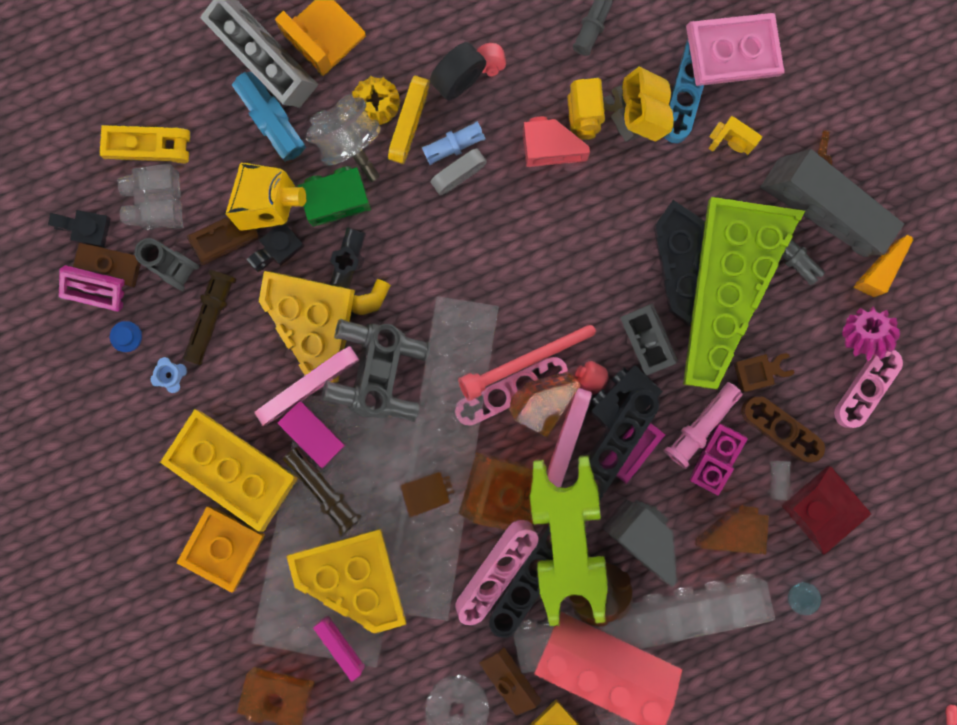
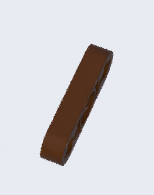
[741,397,825,463]

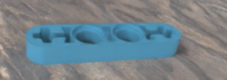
[664,39,704,143]

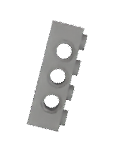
[200,0,319,108]

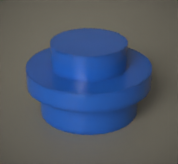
[110,321,142,352]

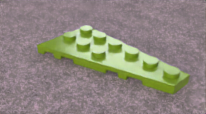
[683,197,805,390]

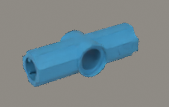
[232,71,306,162]

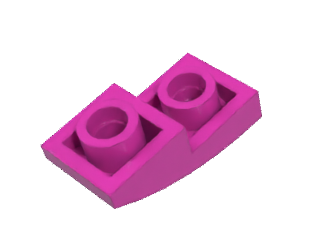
[690,422,748,496]

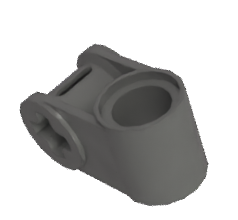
[135,238,200,292]

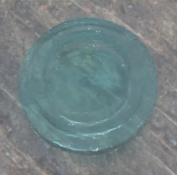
[788,582,821,615]

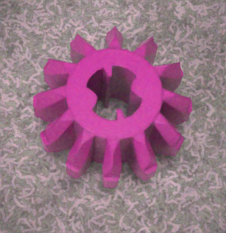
[842,306,900,361]

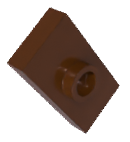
[187,217,259,266]
[73,243,141,288]
[479,648,542,716]

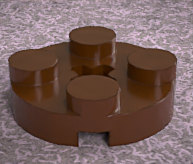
[568,563,633,627]

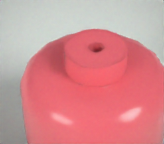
[477,43,506,77]
[575,361,609,395]

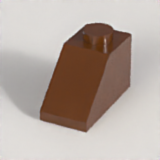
[400,470,455,518]

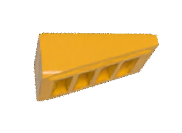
[854,235,913,297]

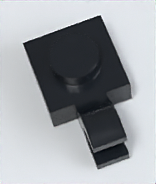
[48,210,111,248]
[247,224,304,273]

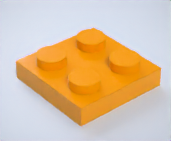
[177,505,265,593]

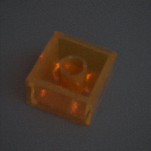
[459,452,548,535]

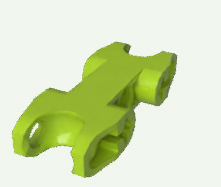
[530,455,608,626]

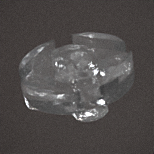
[425,674,489,725]

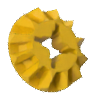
[351,76,400,125]

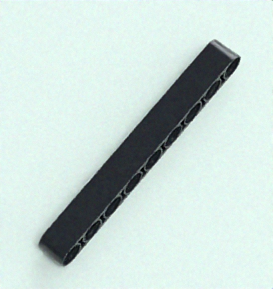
[489,388,659,638]

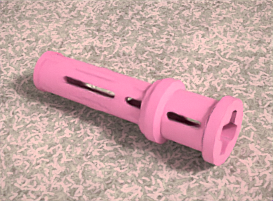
[664,382,743,469]

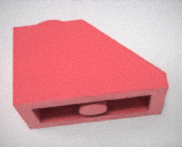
[523,116,590,167]

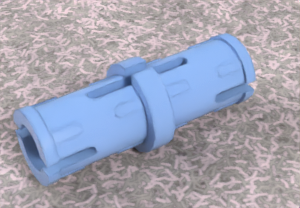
[422,121,485,165]

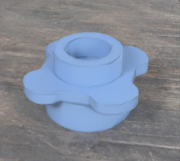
[150,357,187,393]

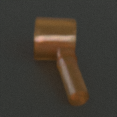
[817,130,833,165]

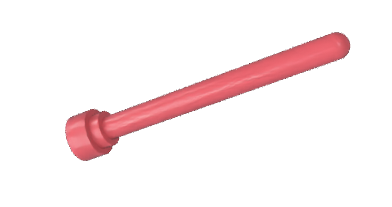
[458,325,596,401]

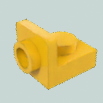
[708,116,763,155]

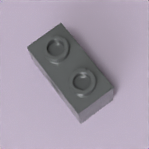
[620,303,678,376]

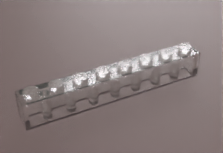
[514,574,775,673]

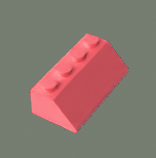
[534,612,682,725]

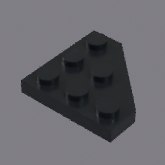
[654,199,705,327]

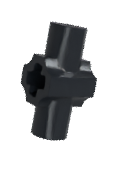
[330,227,366,289]

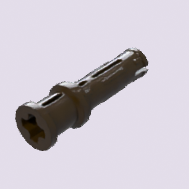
[182,270,237,365]
[283,446,363,536]

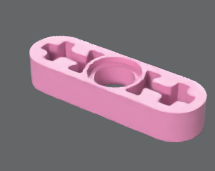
[834,350,903,428]

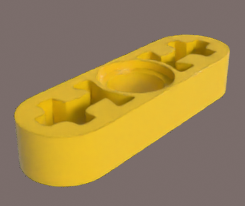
[388,75,430,164]

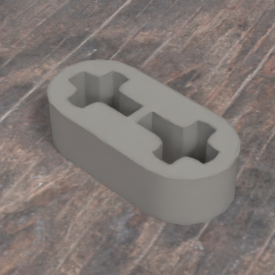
[430,148,487,195]

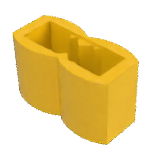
[622,66,673,142]
[567,78,605,140]

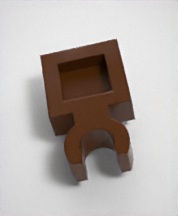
[733,353,795,393]

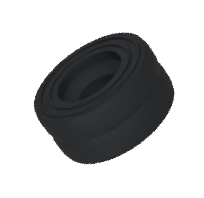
[430,42,486,101]

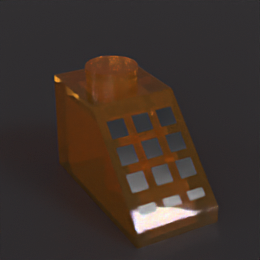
[509,371,581,437]
[695,506,769,555]

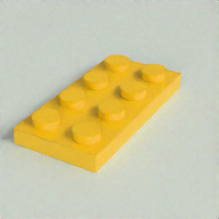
[160,409,298,532]

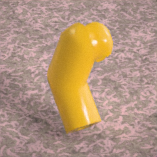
[351,279,391,315]

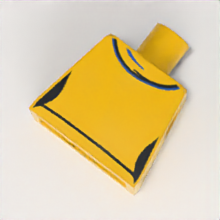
[225,163,306,230]

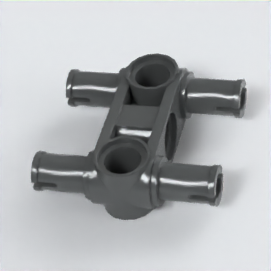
[321,319,431,422]

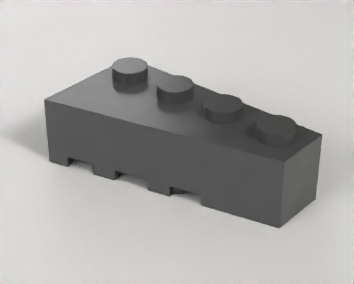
[760,149,904,257]

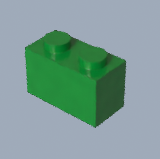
[297,166,371,227]

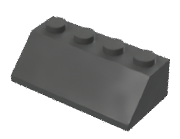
[601,499,677,588]

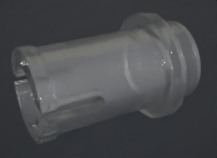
[768,461,794,500]

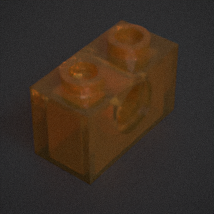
[237,667,315,725]

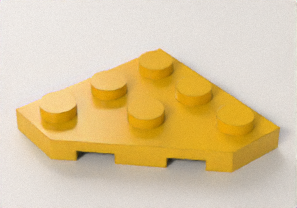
[259,271,355,383]
[286,528,407,634]

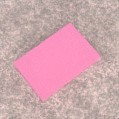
[686,13,785,86]

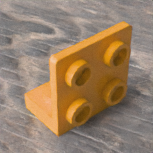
[275,0,366,76]

